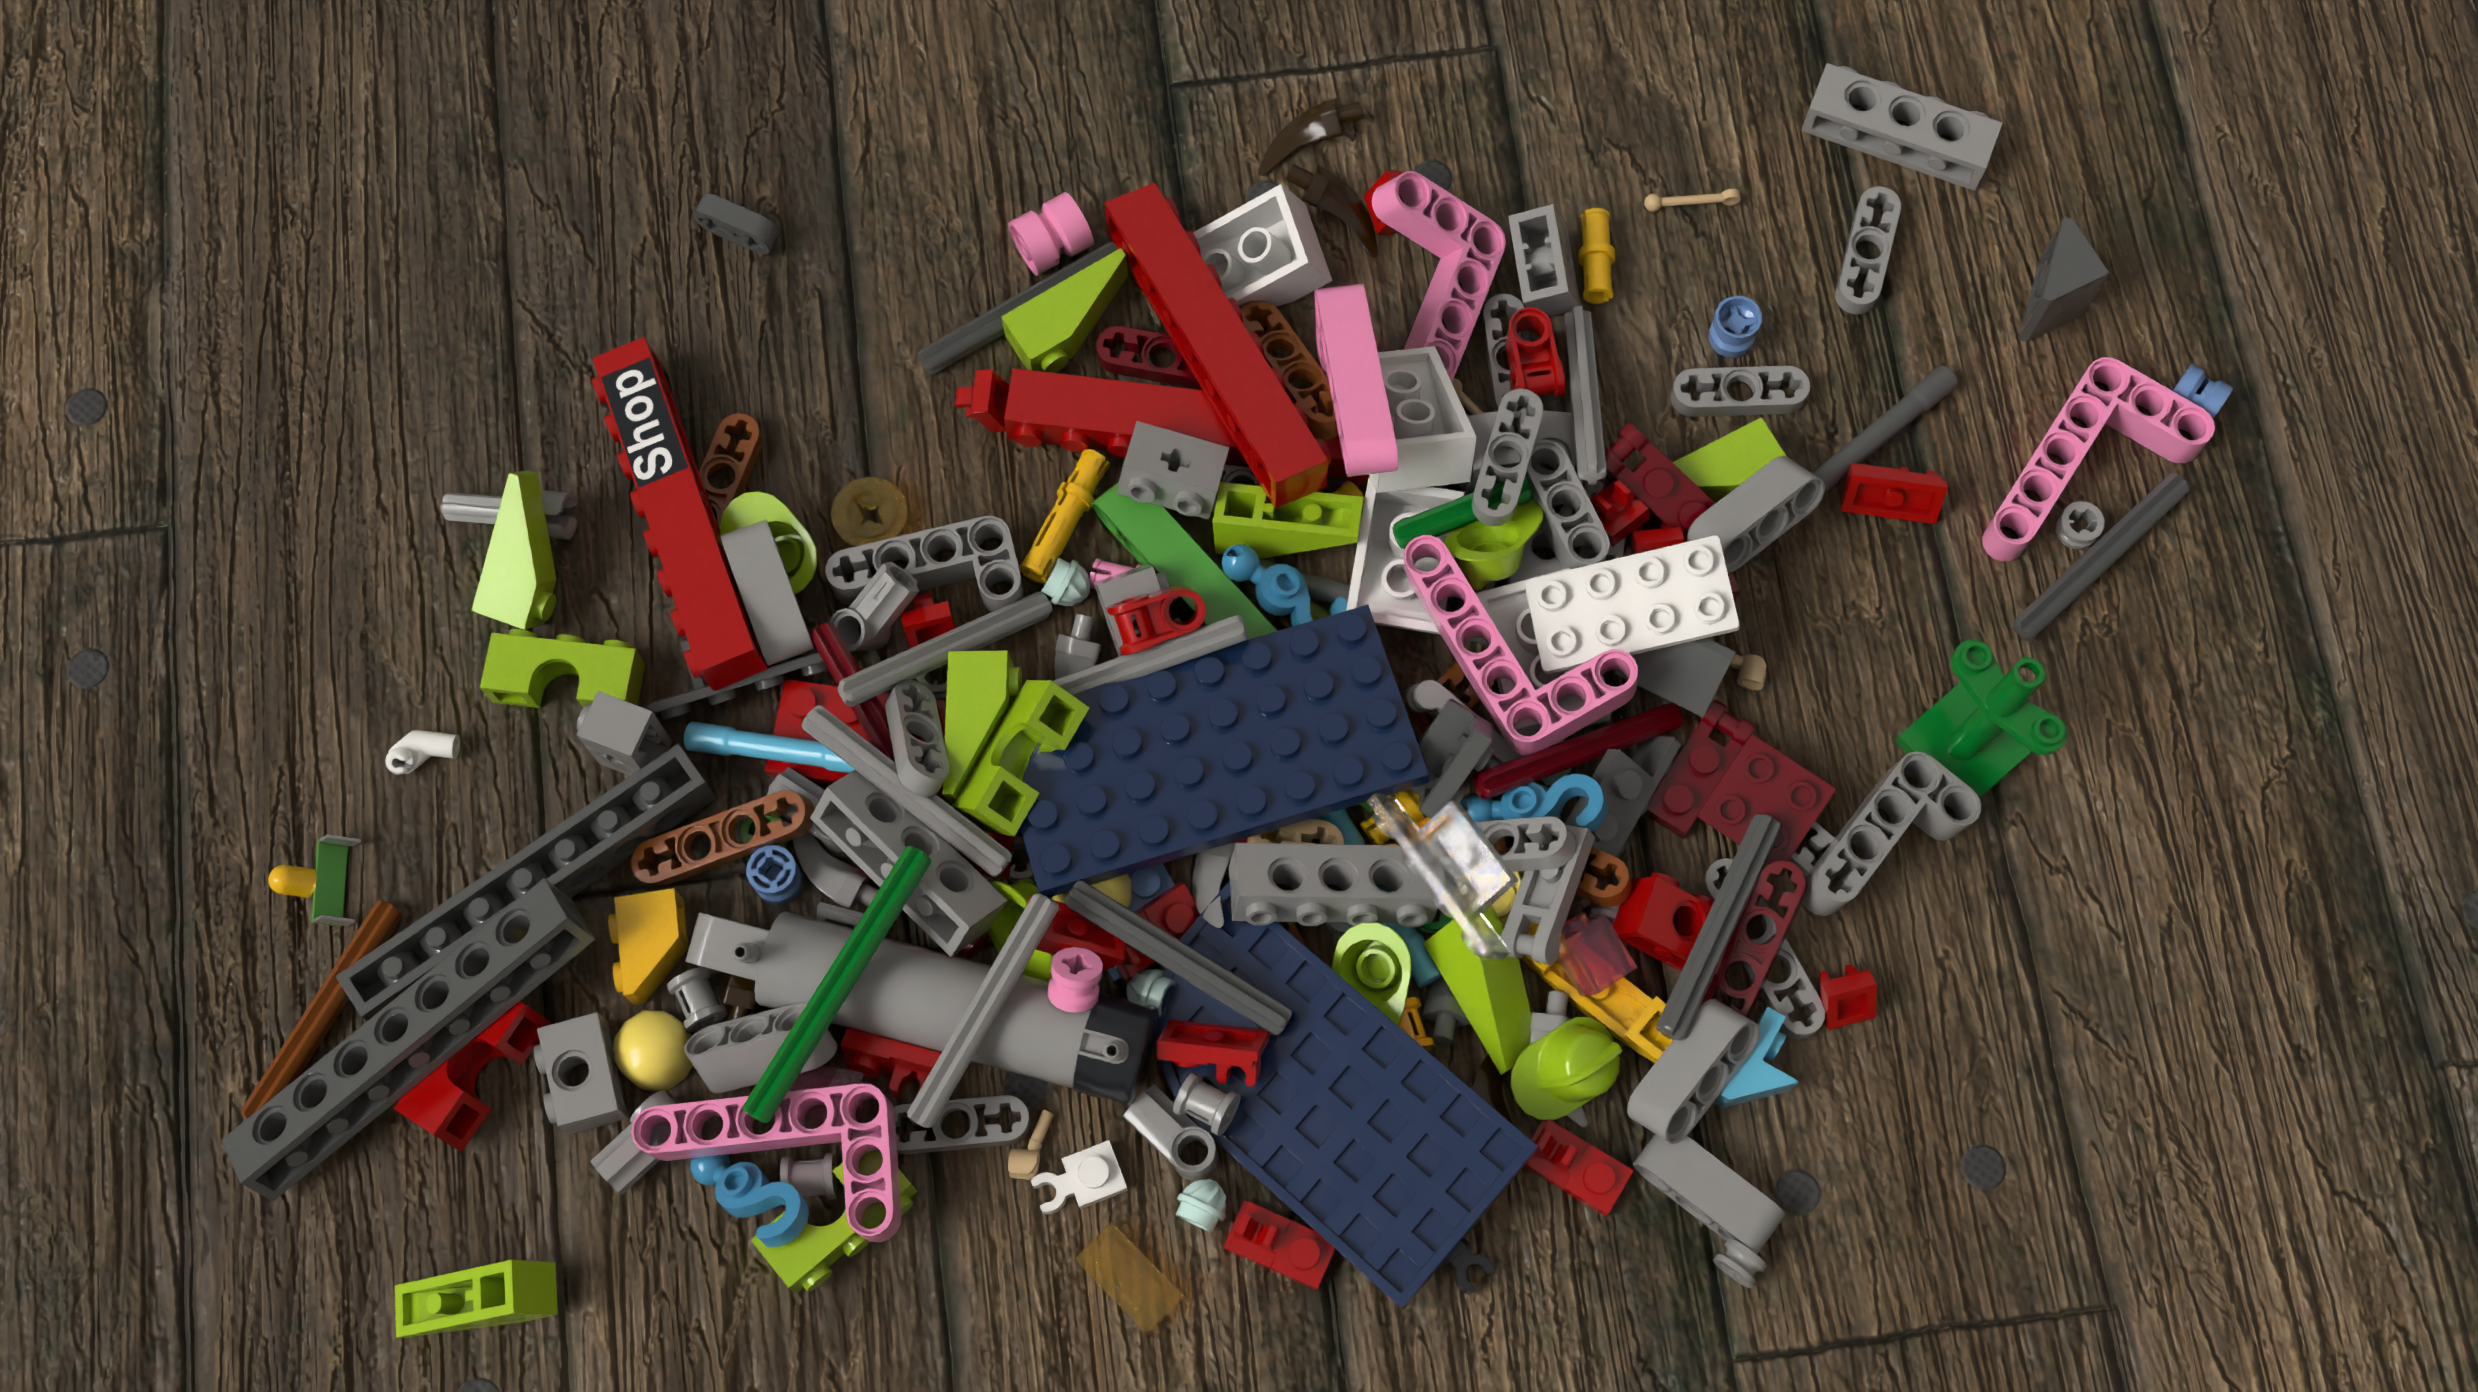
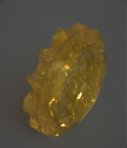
[831,477,908,546]

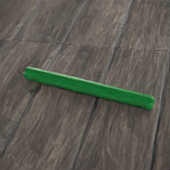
[743,845,931,1123]

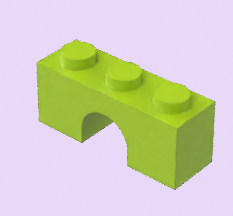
[480,629,646,708]
[952,680,1090,836]
[750,1150,918,1294]

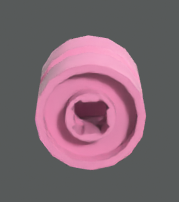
[1008,192,1094,276]

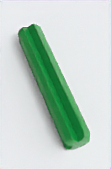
[1392,477,1532,549]

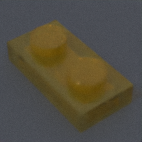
[1075,1222,1185,1335]

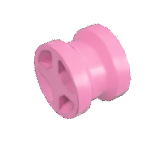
[1047,947,1103,1013]

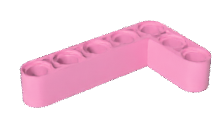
[1372,171,1506,382]
[1314,284,1398,477]
[1982,357,2215,561]
[1404,535,1638,755]
[631,1083,902,1242]

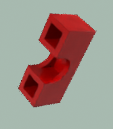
[393,1001,551,1152]

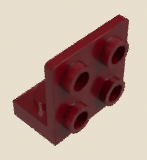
[1698,734,1837,864]

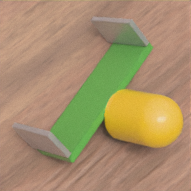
[268,834,361,927]

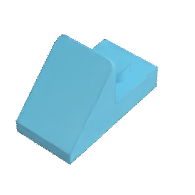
[1713,1007,1798,1108]

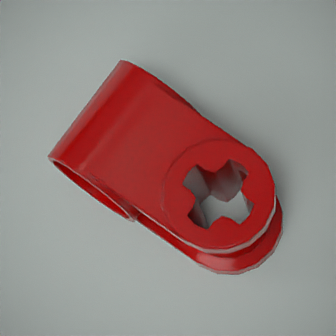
[1505,307,1565,398]
[1106,585,1206,655]

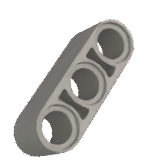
[1525,439,1610,569]
[1687,456,1825,572]
[720,519,814,666]
[1627,999,1760,1144]
[684,1002,837,1093]
[1633,1134,1785,1254]

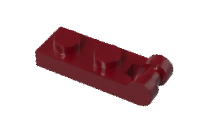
[1605,422,1715,542]
[1644,699,1757,839]

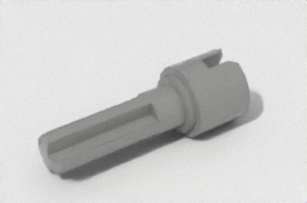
[440,490,578,539]

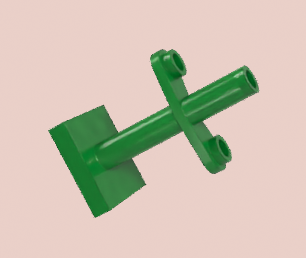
[1895,639,2068,799]

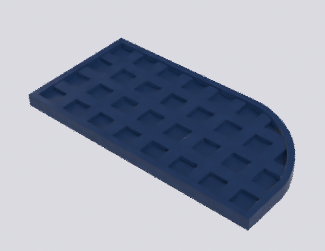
[1020,604,1429,898]
[1156,881,1540,1309]

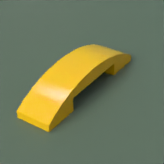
[1521,923,1673,1063]

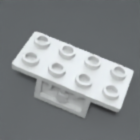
[1525,535,1740,674]

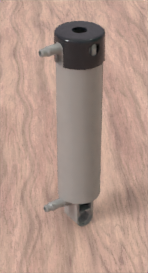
[685,911,1159,1106]

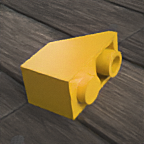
[608,888,689,1006]

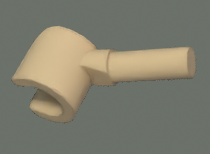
[1730,654,1767,691]
[1008,1110,1054,1180]

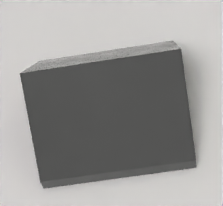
[2018,216,2109,342]
[1614,638,1736,717]

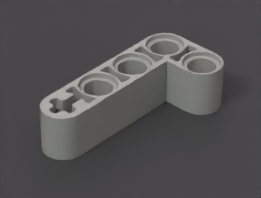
[825,516,1025,612]
[1802,751,1981,916]

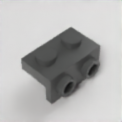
[1409,699,1495,821]

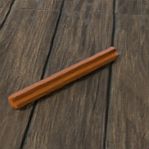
[241,900,403,1118]

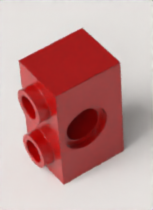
[1610,873,1726,974]

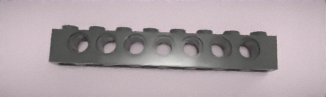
[335,744,717,1021]
[221,878,595,1201]

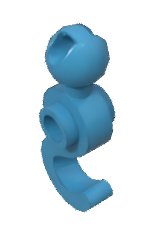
[1222,544,1348,626]
[1458,774,1608,832]
[690,1154,809,1248]

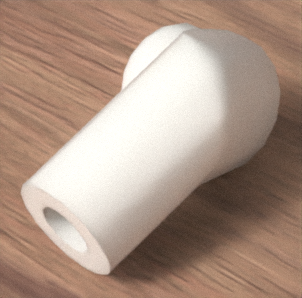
[385,730,460,775]

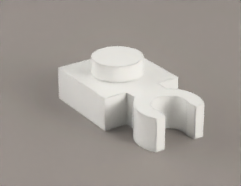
[1031,1140,1128,1214]

